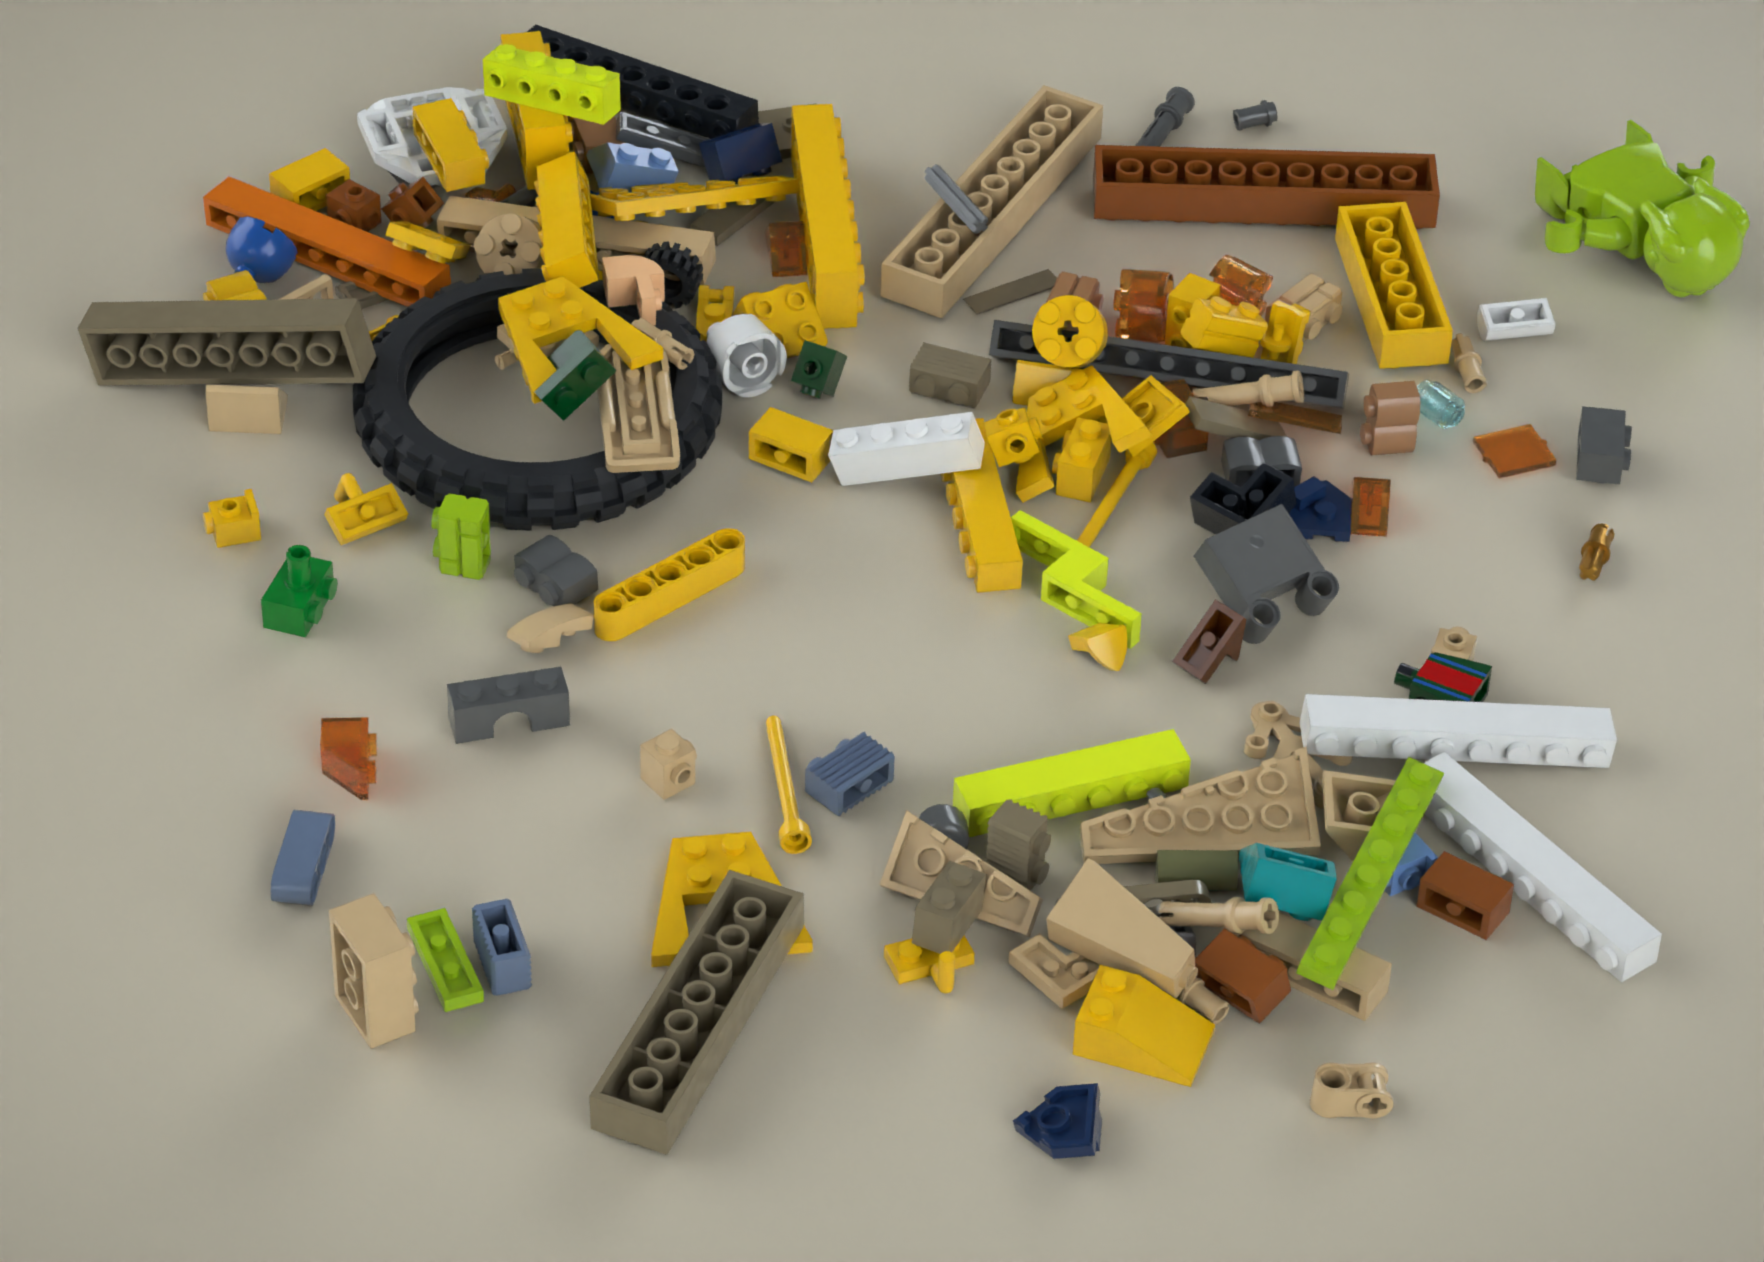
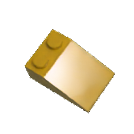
[1073,964,1215,1087]

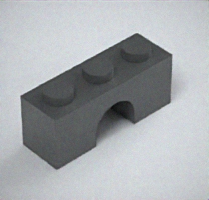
[447,666,570,744]

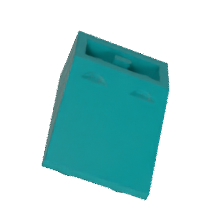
[1239,843,1337,921]

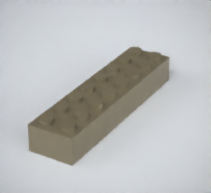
[77,298,376,385]
[589,870,804,1155]

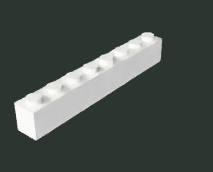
[1300,694,1617,768]
[1424,752,1662,983]

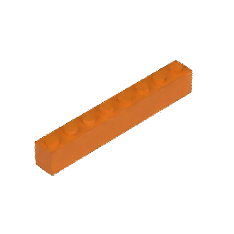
[203,176,451,307]

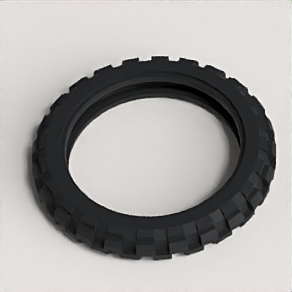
[353,268,722,531]

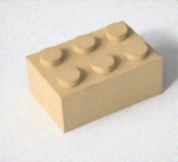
[329,893,419,1049]

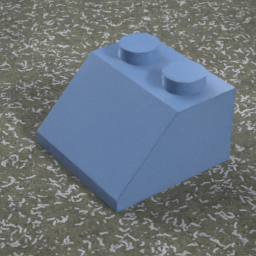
[586,142,679,192]

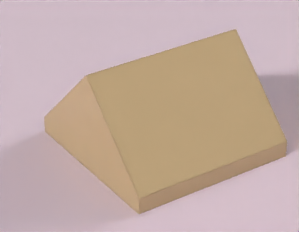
[205,385,288,434]
[1322,770,1396,861]

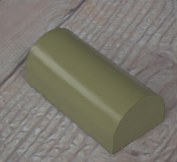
[1155,850,1238,891]

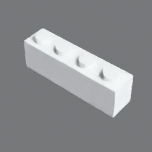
[828,412,985,486]

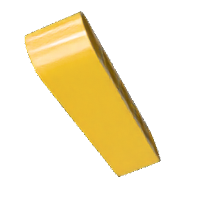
[594,528,745,642]

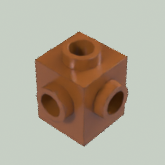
[381,177,444,228]
[326,179,382,232]

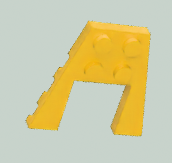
[498,276,664,404]
[1016,365,1152,503]
[651,831,813,967]

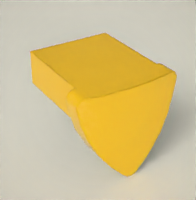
[1068,623,1127,671]

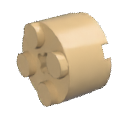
[474,213,544,275]

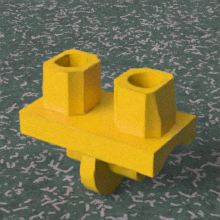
[1260,300,1310,364]

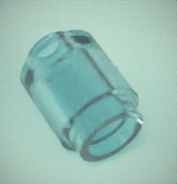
[1417,380,1465,429]

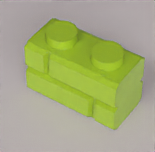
[431,493,491,580]

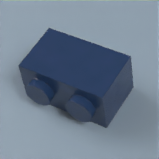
[699,123,783,184]

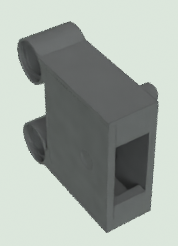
[1193,504,1339,644]

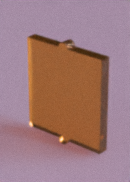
[1473,424,1557,479]

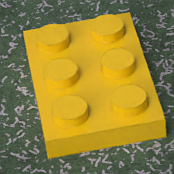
[385,221,470,264]

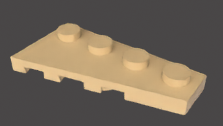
[879,810,1043,937]

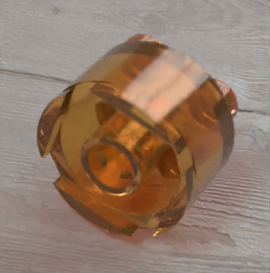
[1209,255,1273,317]
[1113,269,1174,342]

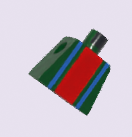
[1394,652,1492,702]

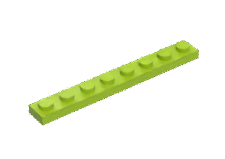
[1296,757,1444,990]

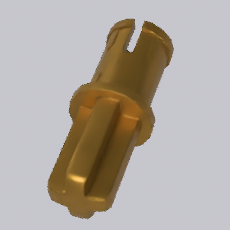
[1579,523,1615,581]

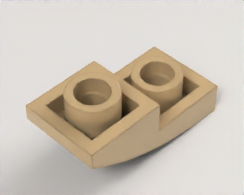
[507,603,594,653]

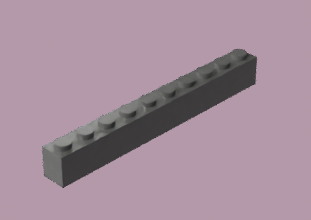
[989,320,1349,409]

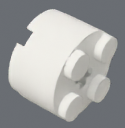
[706,314,787,397]

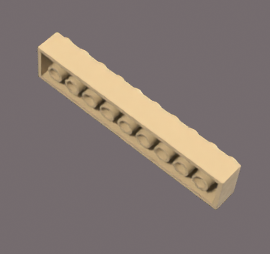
[881,85,1103,318]

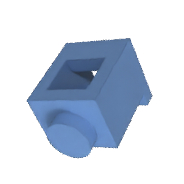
[1385,833,1438,896]

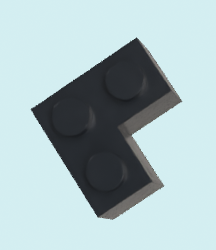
[1190,462,1297,534]

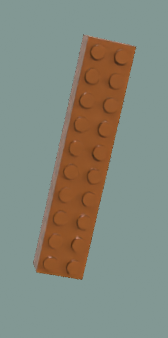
[1093,145,1440,229]

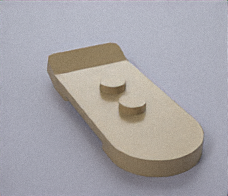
[597,344,680,473]

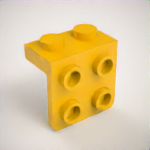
[733,282,828,358]

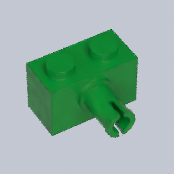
[261,545,338,638]

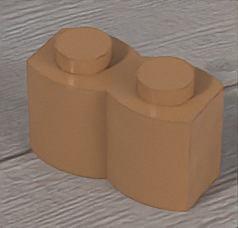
[1360,381,1420,456]

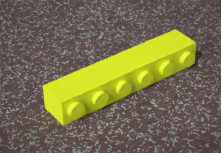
[953,729,1191,837]

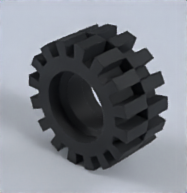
[643,241,704,309]

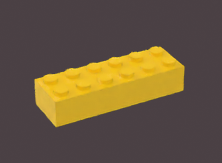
[500,31,573,190]
[1335,202,1453,369]

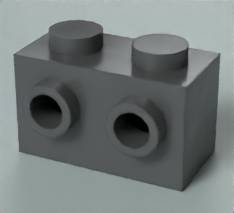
[1576,406,1632,484]

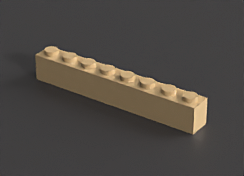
[436,195,716,285]

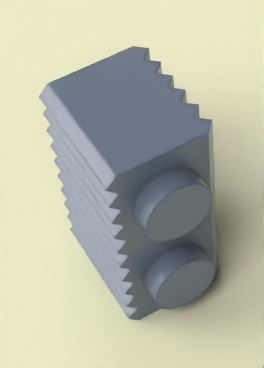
[805,732,895,816]
[472,899,532,996]

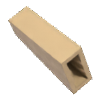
[1046,858,1198,999]

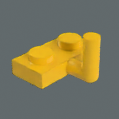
[324,473,408,546]
[884,935,975,994]

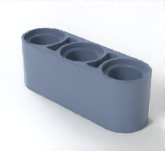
[271,809,335,906]

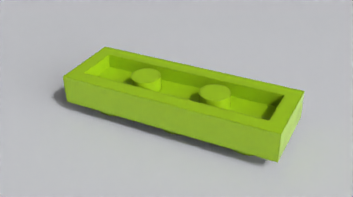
[407,908,484,1012]

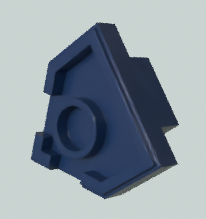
[1289,476,1351,542]
[1013,1083,1102,1159]

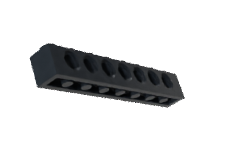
[527,24,759,139]

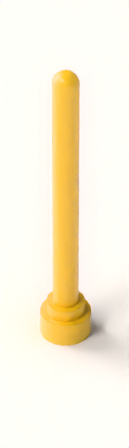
[1077,442,1157,547]
[766,715,812,854]

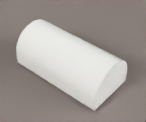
[1477,298,1556,341]

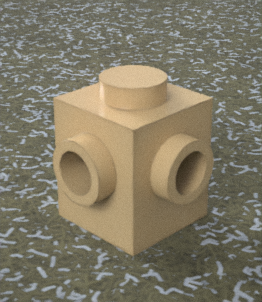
[640,728,697,800]

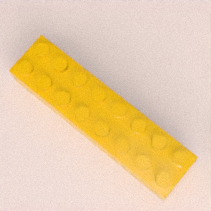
[791,104,865,329]

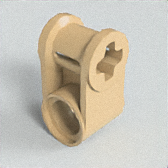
[1310,1062,1393,1119]

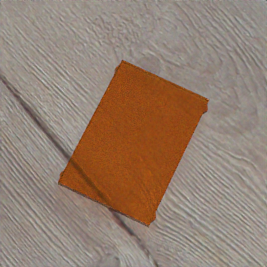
[1248,402,1342,434]

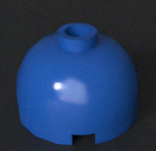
[226,217,298,283]

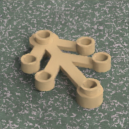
[1244,701,1353,809]

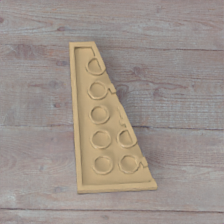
[1080,747,1321,865]

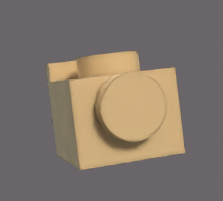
[1431,626,1477,661]

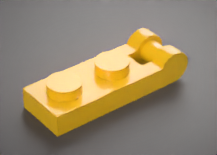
[696,285,734,342]

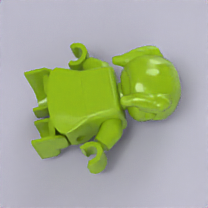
[1535,120,1750,298]

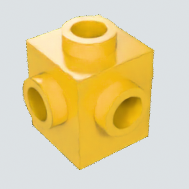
[984,407,1043,467]

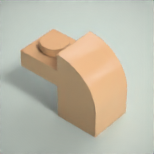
[602,255,665,326]

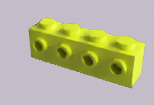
[483,44,621,125]

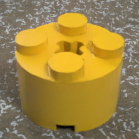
[1032,295,1108,369]

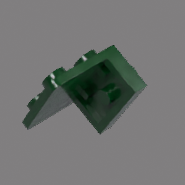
[534,330,617,421]

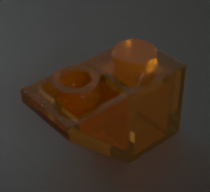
[320,717,377,800]

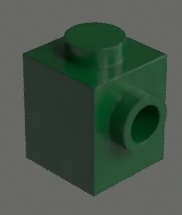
[791,340,847,399]

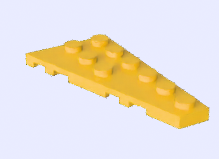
[590,175,799,221]

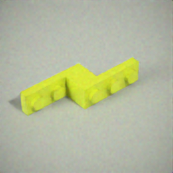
[1011,510,1142,649]

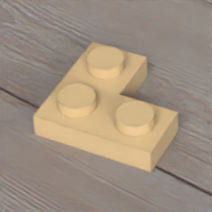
[1008,933,1100,1009]

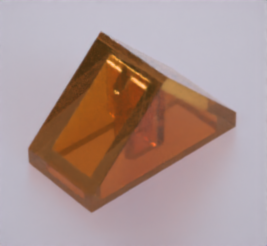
[765,221,807,277]
[1350,477,1391,537]

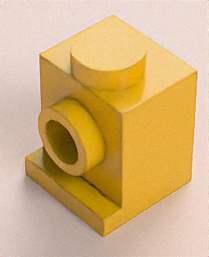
[203,489,261,548]

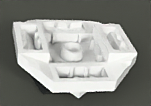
[357,87,507,188]

